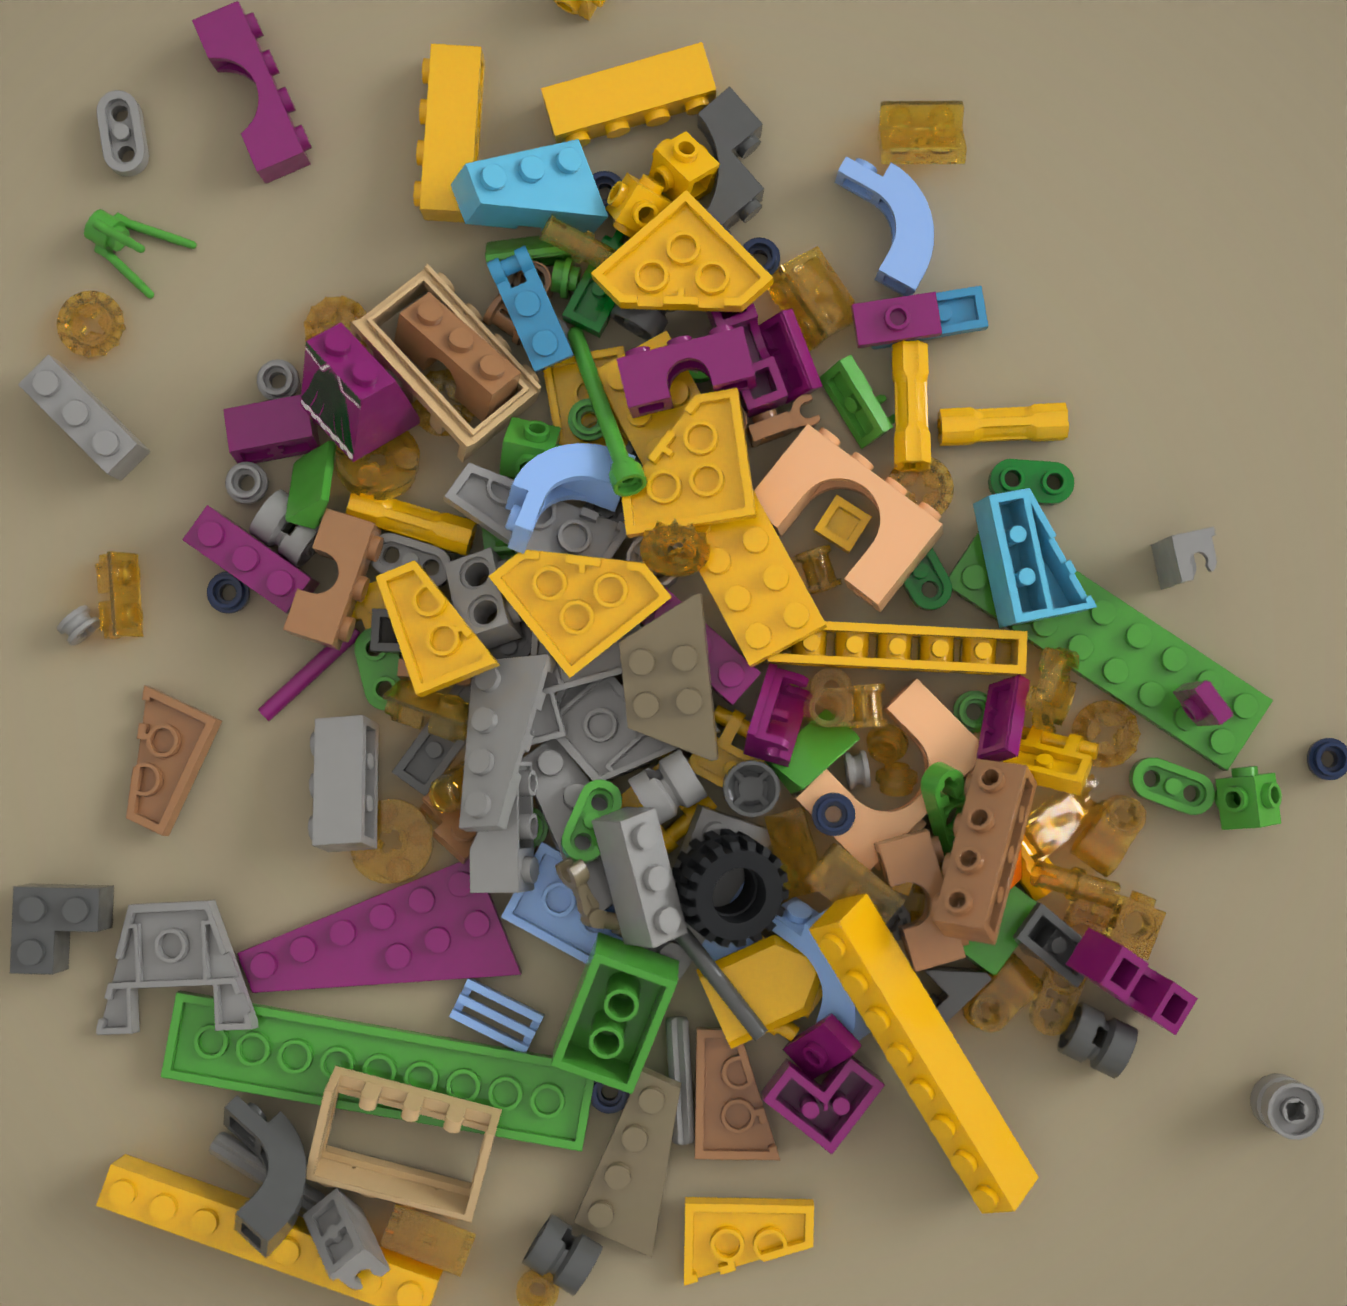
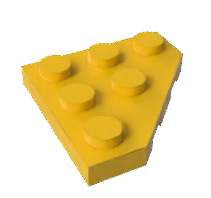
[591,190,773,312]
[621,388,757,538]
[488,549,672,678]

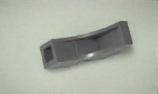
[697,86,764,234]

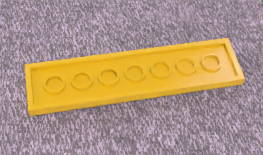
[597,330,827,668]

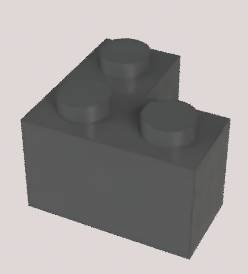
[10,883,114,974]

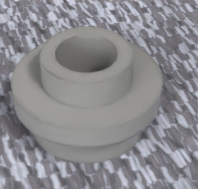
[257,359,300,400]
[225,462,268,504]

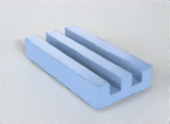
[449,978,545,1052]

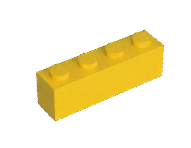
[541,42,716,147]
[413,44,485,223]

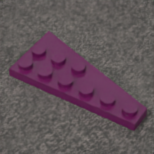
[237,858,522,993]

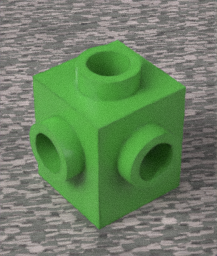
[499,417,562,478]
[1215,766,1282,830]

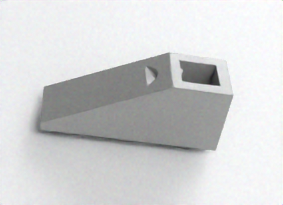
[470,762,539,893]

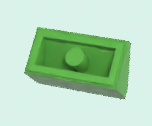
[485,232,571,266]
[285,441,336,529]
[765,709,860,794]
[963,886,1037,976]

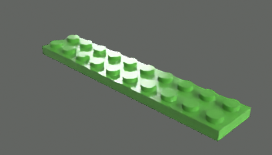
[161,990,594,1152]

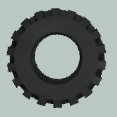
[672,829,789,947]

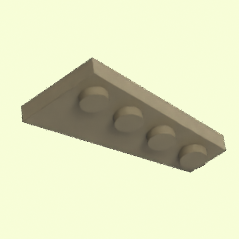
[574,1067,681,1257]

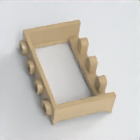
[350,264,541,462]
[306,1065,502,1223]

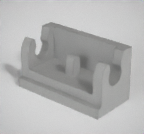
[1151,527,1217,589]
[302,1188,391,1290]

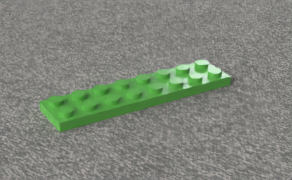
[949,531,1273,771]

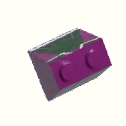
[300,322,420,462]

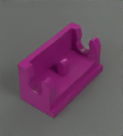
[223,394,321,464]
[743,663,810,767]

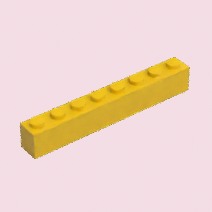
[808,893,1039,1214]
[96,1154,444,1306]

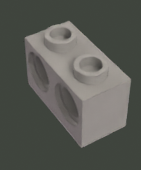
[444,547,523,649]

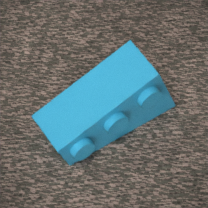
[451,139,608,236]
[973,488,1097,628]

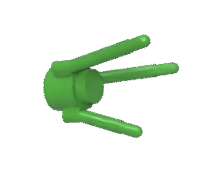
[84,209,197,299]

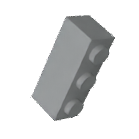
[18,355,151,481]
[308,715,379,852]
[591,807,688,948]

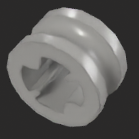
[57,605,101,646]
[843,750,871,790]

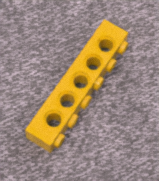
[765,621,1028,676]

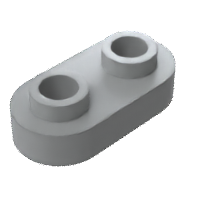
[97,90,149,177]
[371,533,452,588]

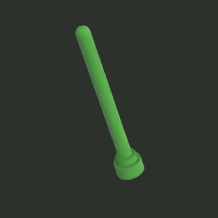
[567,327,647,497]

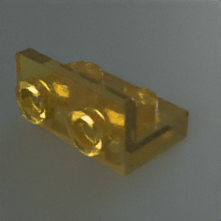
[877,101,967,164]
[768,246,856,351]

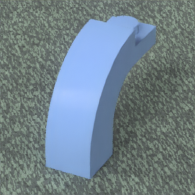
[835,156,934,296]
[505,443,636,554]
[772,896,871,1041]

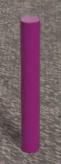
[258,627,361,721]

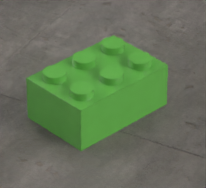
[551,932,679,1094]

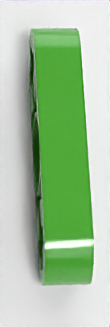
[920,762,966,858]

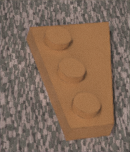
[126,685,222,836]
[694,1027,780,1160]

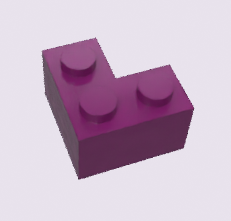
[761,1056,885,1154]

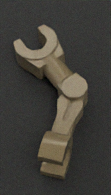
[555,857,622,938]

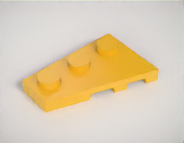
[375,560,500,697]
[684,1197,814,1286]

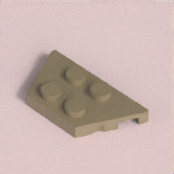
[619,593,719,761]

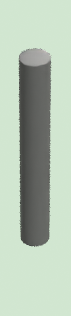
[675,927,768,1041]

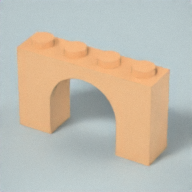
[754,424,943,612]
[793,678,979,872]

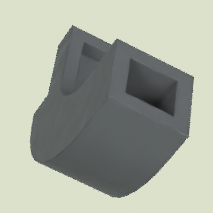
[223,1096,307,1258]

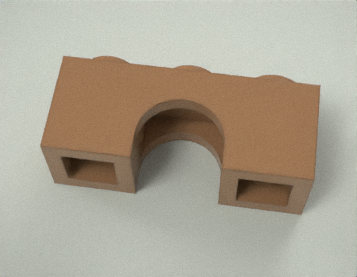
[394,292,521,422]
[283,508,384,651]
[874,829,969,972]

